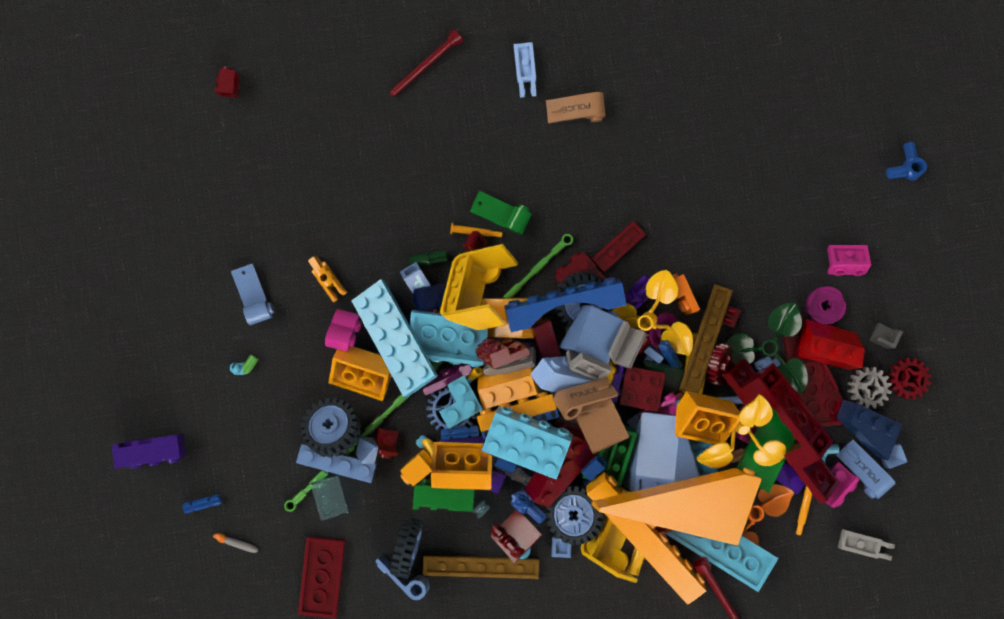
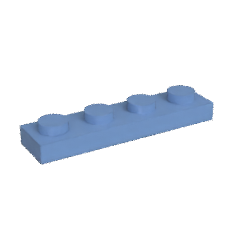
[296,444,377,483]

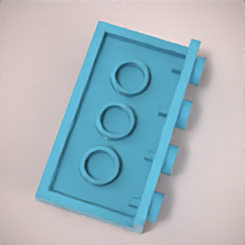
[410,310,488,367]
[482,406,573,479]

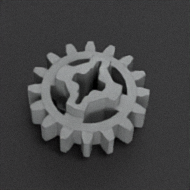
[847,367,892,409]

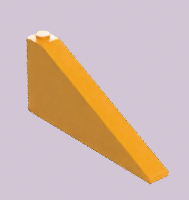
[591,467,761,545]

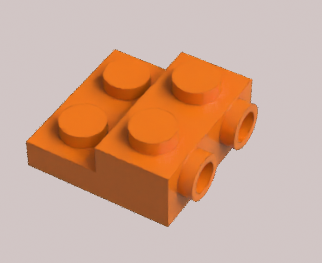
[672,273,700,315]

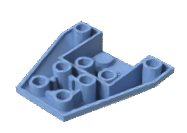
[623,412,700,492]

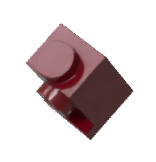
[214,67,240,98]

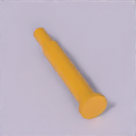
[450,223,502,238]
[796,484,812,535]

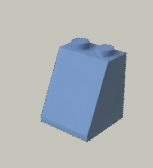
[559,304,624,364]

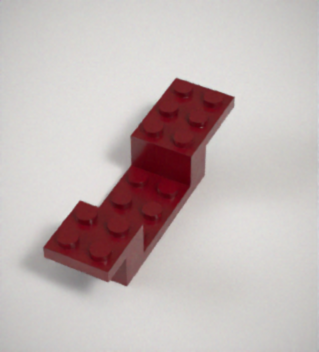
[724,358,839,504]

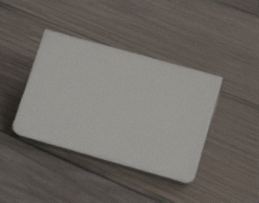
[608,320,646,369]
[566,350,612,380]

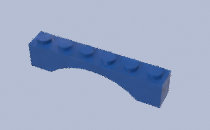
[504,277,626,333]

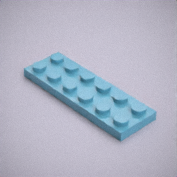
[352,279,438,398]
[666,530,778,592]

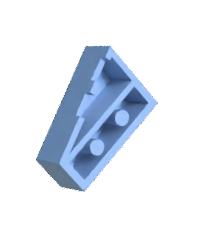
[530,356,595,392]

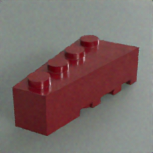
[524,425,598,507]

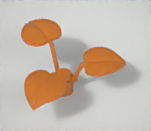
[742,484,794,546]

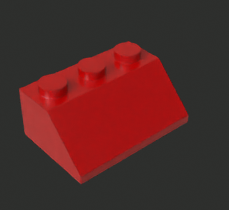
[798,319,865,370]

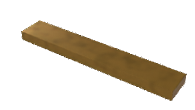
[679,284,733,393]
[423,555,539,579]

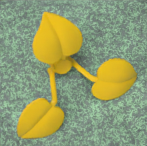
[612,270,693,356]
[696,394,786,468]

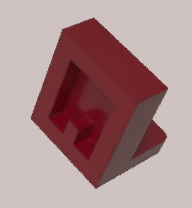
[376,428,399,459]

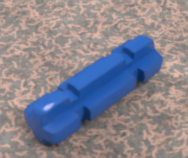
[658,340,682,371]
[441,426,479,441]
[183,494,222,513]

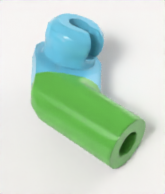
[230,354,259,375]

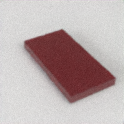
[298,536,346,619]

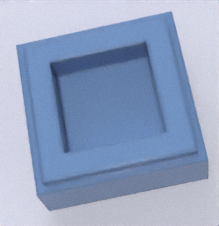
[551,536,571,558]

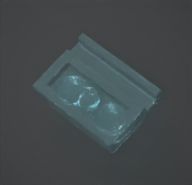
[311,475,348,521]

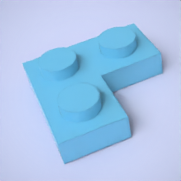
[439,375,483,429]

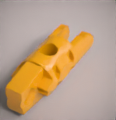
[308,256,347,303]

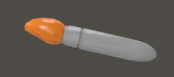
[213,533,258,553]

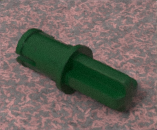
[409,250,448,266]

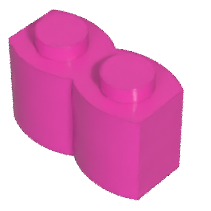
[325,309,362,352]

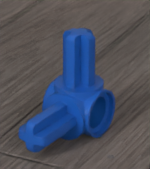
[886,142,927,180]
[510,488,546,524]

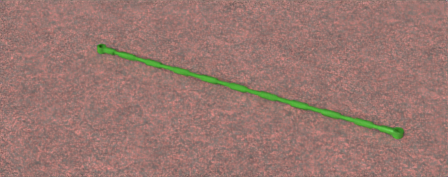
[284,234,573,512]

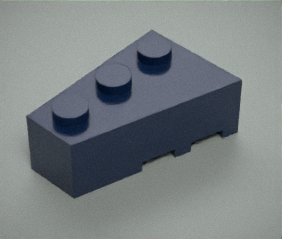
[836,400,902,461]

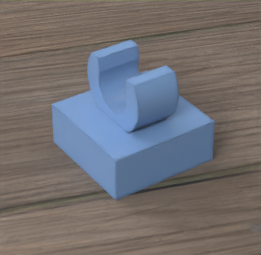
[643,343,664,366]
[753,356,781,371]

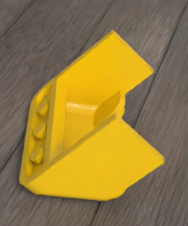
[440,244,518,330]
[581,487,638,583]

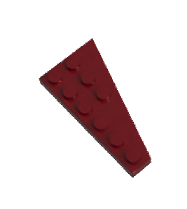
[783,313,843,427]

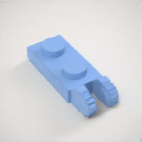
[514,42,536,98]

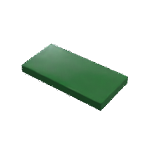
[736,408,795,493]

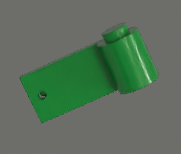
[470,191,532,235]

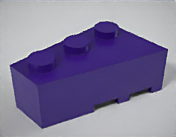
[111,434,186,469]

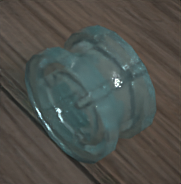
[472,500,491,519]

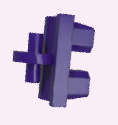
[625,274,651,310]

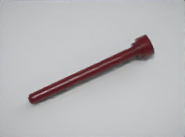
[390,29,464,96]
[693,557,740,619]

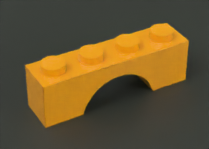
[400,448,434,486]

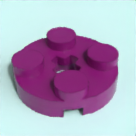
[805,286,846,325]

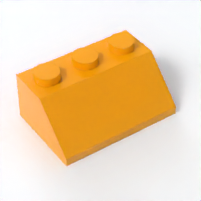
[329,346,392,401]
[478,366,543,409]
[675,391,740,444]
[431,442,492,490]

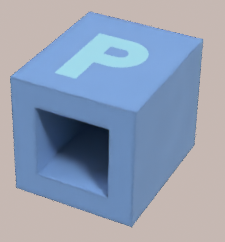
[400,262,431,297]

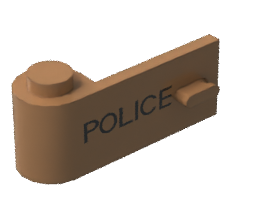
[546,92,606,124]
[553,377,618,420]

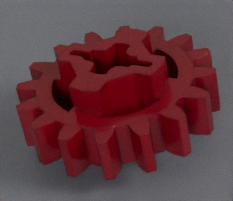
[707,343,734,386]
[887,358,932,400]

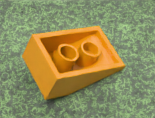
[481,298,542,338]

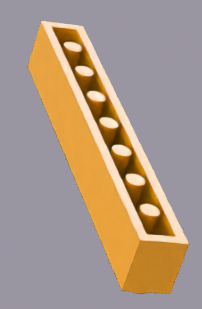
[586,472,706,605]

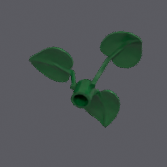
[725,302,808,393]

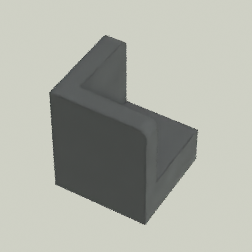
[869,323,903,349]

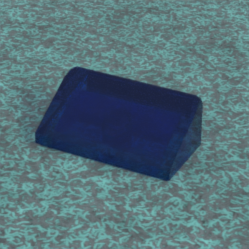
[413,283,447,312]

